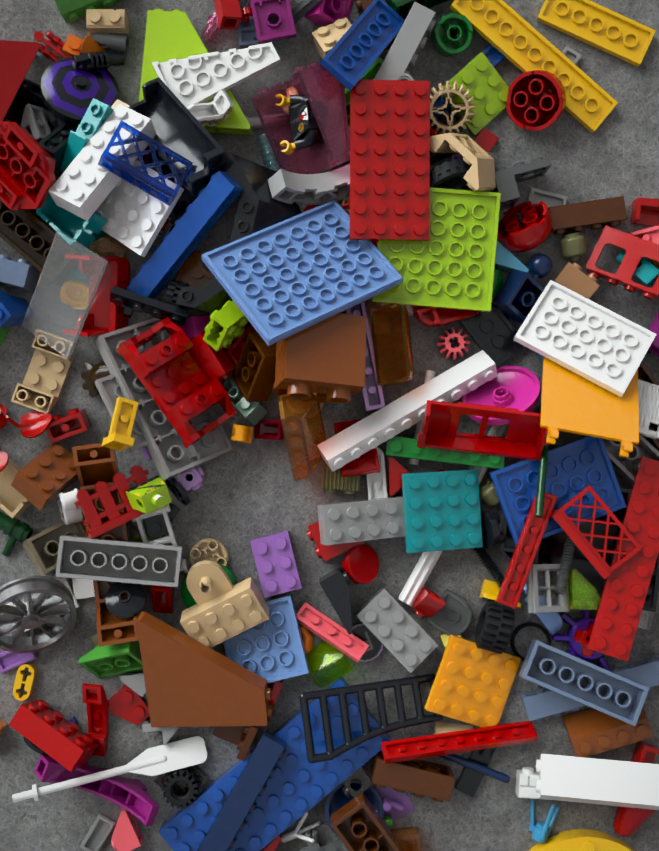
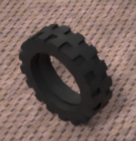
[430,158,471,190]

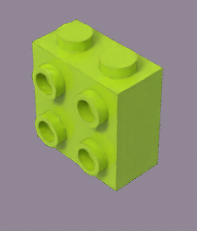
[203,300,249,352]

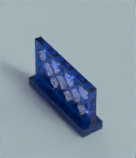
[98,120,193,206]

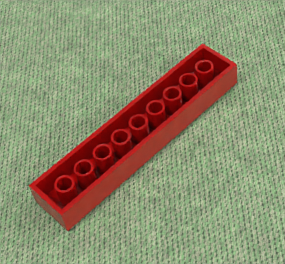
[587,456,659,662]

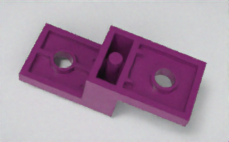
[250,0,296,44]

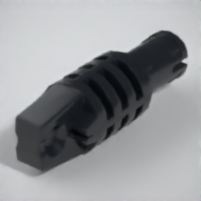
[72,51,126,71]

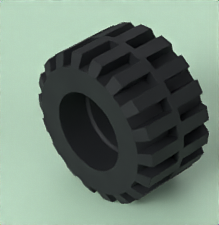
[475,600,515,654]

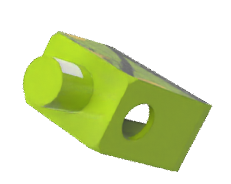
[125,475,172,514]

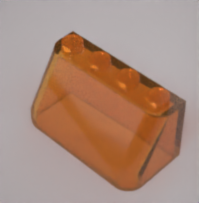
[369,303,415,386]
[278,393,326,481]

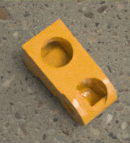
[230,424,254,444]

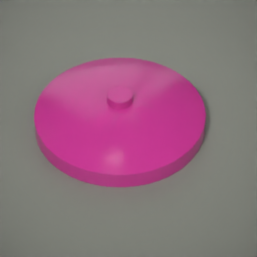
[462,366,541,425]

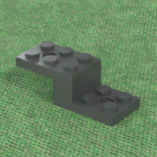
[489,157,552,210]

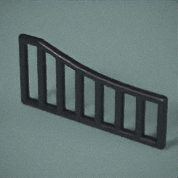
[299,674,443,763]

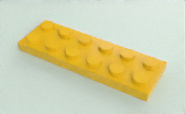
[536,0,656,67]

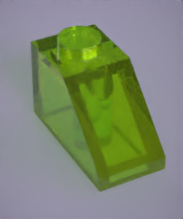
[568,569,600,610]

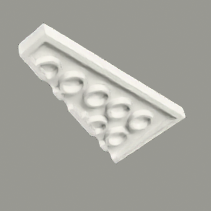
[152,42,281,108]

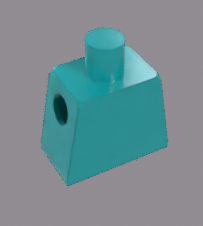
[616,251,659,295]

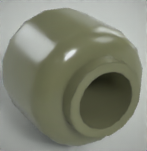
[560,232,587,261]
[479,478,500,506]

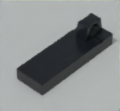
[455,747,497,797]

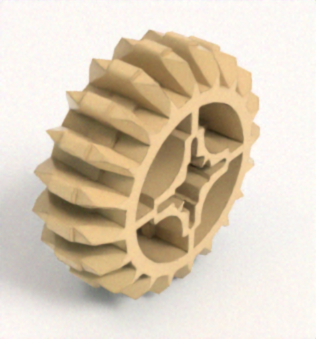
[430,81,476,134]

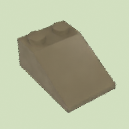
[22,521,87,576]

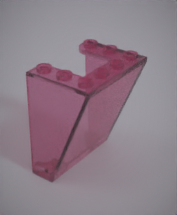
[251,61,350,174]

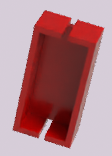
[9,700,99,772]

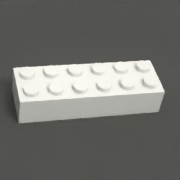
[48,104,156,221]

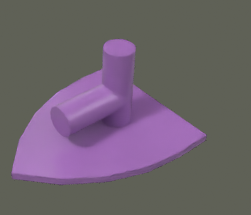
[375,786,415,819]

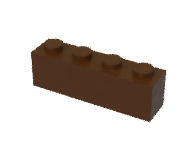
[548,196,627,235]

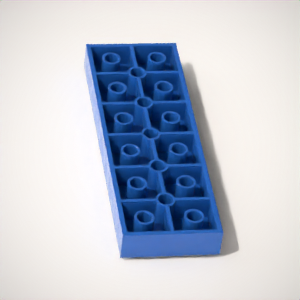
[158,676,391,851]

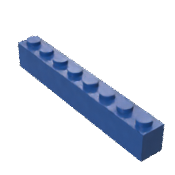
[126,171,243,299]

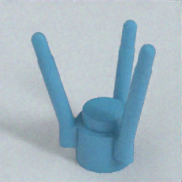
[529,799,560,843]

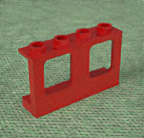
[585,226,659,300]

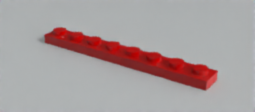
[380,721,538,764]

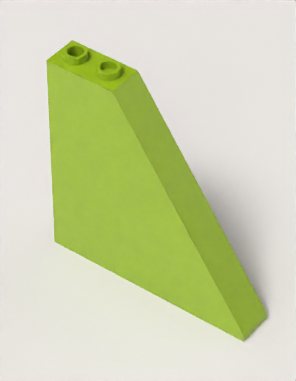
[139,9,253,136]

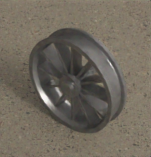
[0,576,77,653]

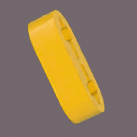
[13,663,37,701]

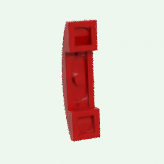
[82,683,109,757]

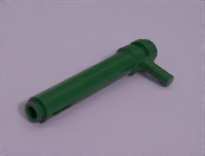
[0,512,33,556]

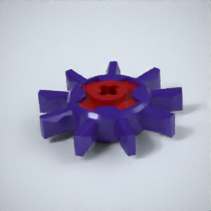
[551,601,610,671]

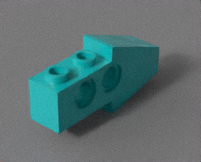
[61,98,114,172]

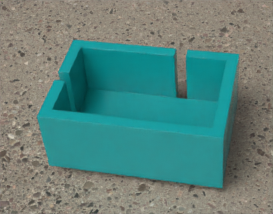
[36,193,108,251]

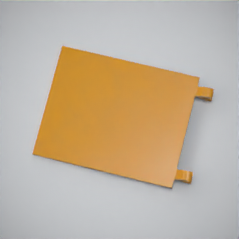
[540,356,639,458]

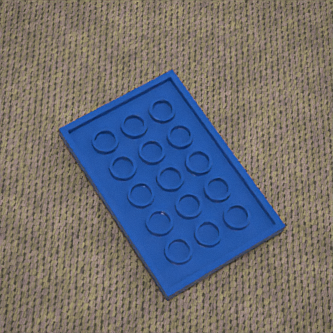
[489,436,627,547]

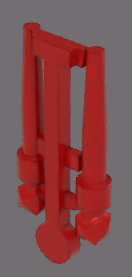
[34,31,70,62]

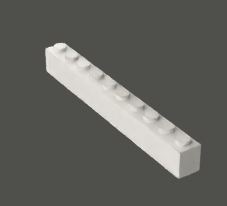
[317,350,498,472]

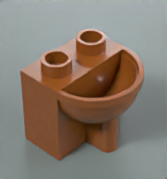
[273,313,366,404]

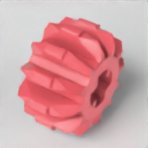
[437,327,470,360]

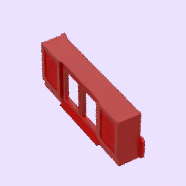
[416,400,549,461]

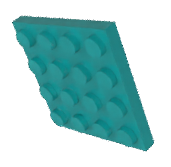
[401,469,483,553]

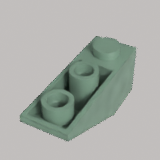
[219,376,268,426]

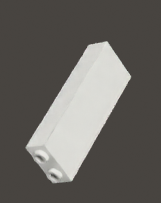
[536,754,659,810]

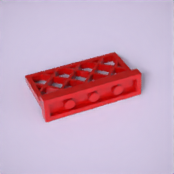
[551,485,642,580]

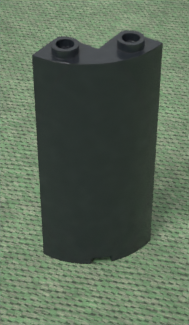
[128,77,225,196]

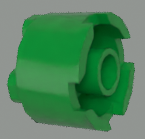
[431,13,473,57]

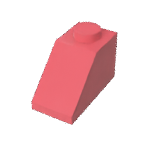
[111,808,144,851]

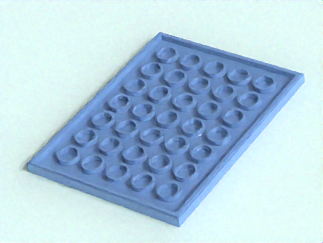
[202,200,403,346]

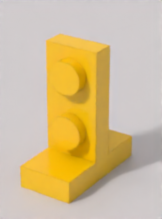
[102,397,139,451]

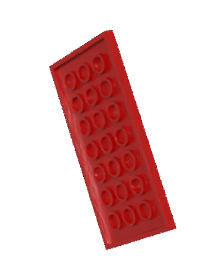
[349,79,430,241]

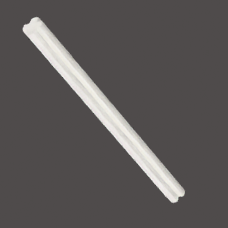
[398,424,508,607]

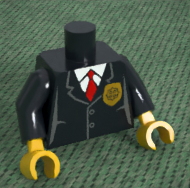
[275,94,327,155]

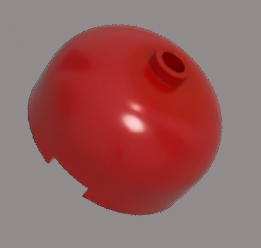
[506,70,566,131]
[497,201,552,253]

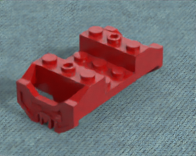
[117,317,237,448]

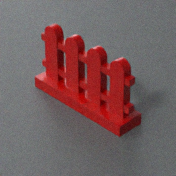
[74,465,149,539]

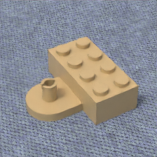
[180,560,269,648]

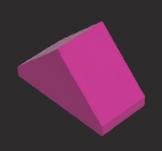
[177,315,211,340]

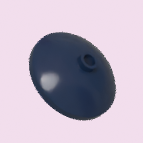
[325,779,384,837]

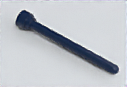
[439,754,511,783]

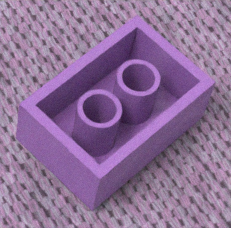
[250,530,303,598]

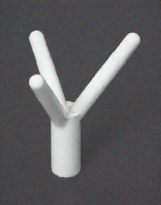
[281,812,321,843]

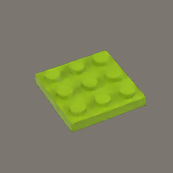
[439,52,509,136]

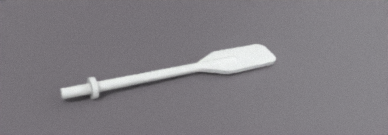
[12,736,207,803]

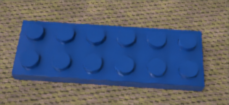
[319,0,405,91]

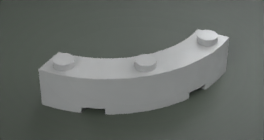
[268,163,350,205]

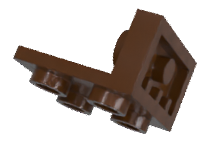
[213,726,259,761]

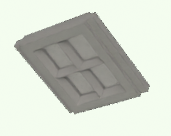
[527,564,570,613]

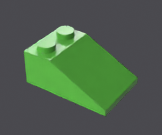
[78,640,143,679]

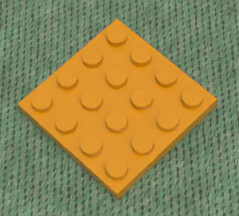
[425,634,521,728]

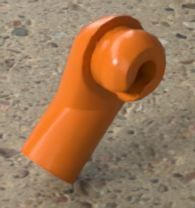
[300,625,314,654]

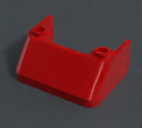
[64,254,130,337]

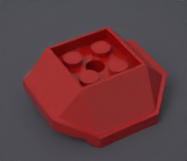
[0,121,56,210]

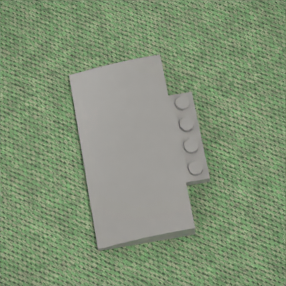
[94,318,233,481]

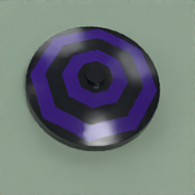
[40,58,119,125]

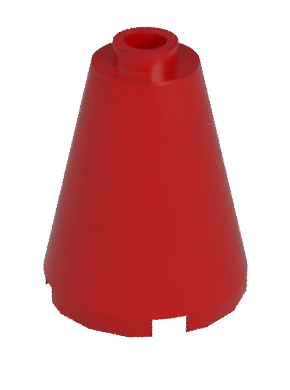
[613,806,657,837]

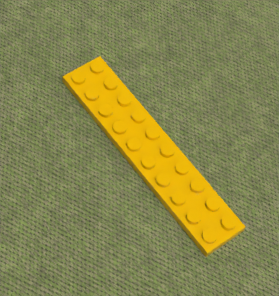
[449,0,618,133]

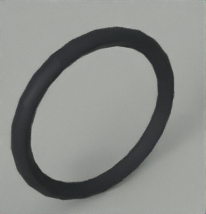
[510,622,551,662]

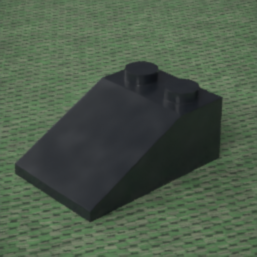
[319,567,352,634]

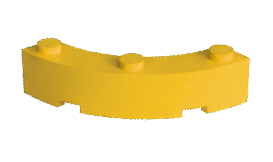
[529,829,635,851]

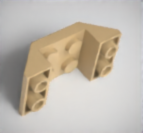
[430,133,496,191]
[11,329,75,414]

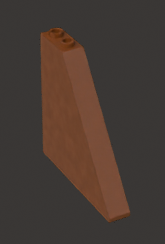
[136,612,273,727]

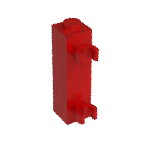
[214,0,253,30]

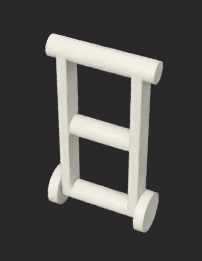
[132,504,189,574]

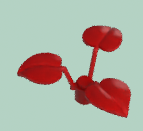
[0,404,53,472]

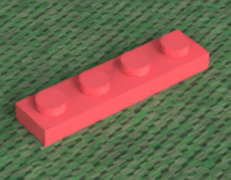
[296,602,369,663]

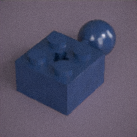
[492,253,552,324]

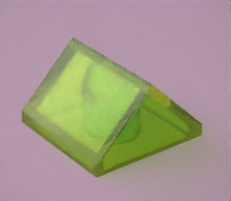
[306,641,353,688]

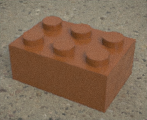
[11,441,78,511]

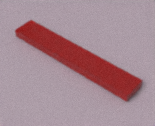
[496,492,557,609]

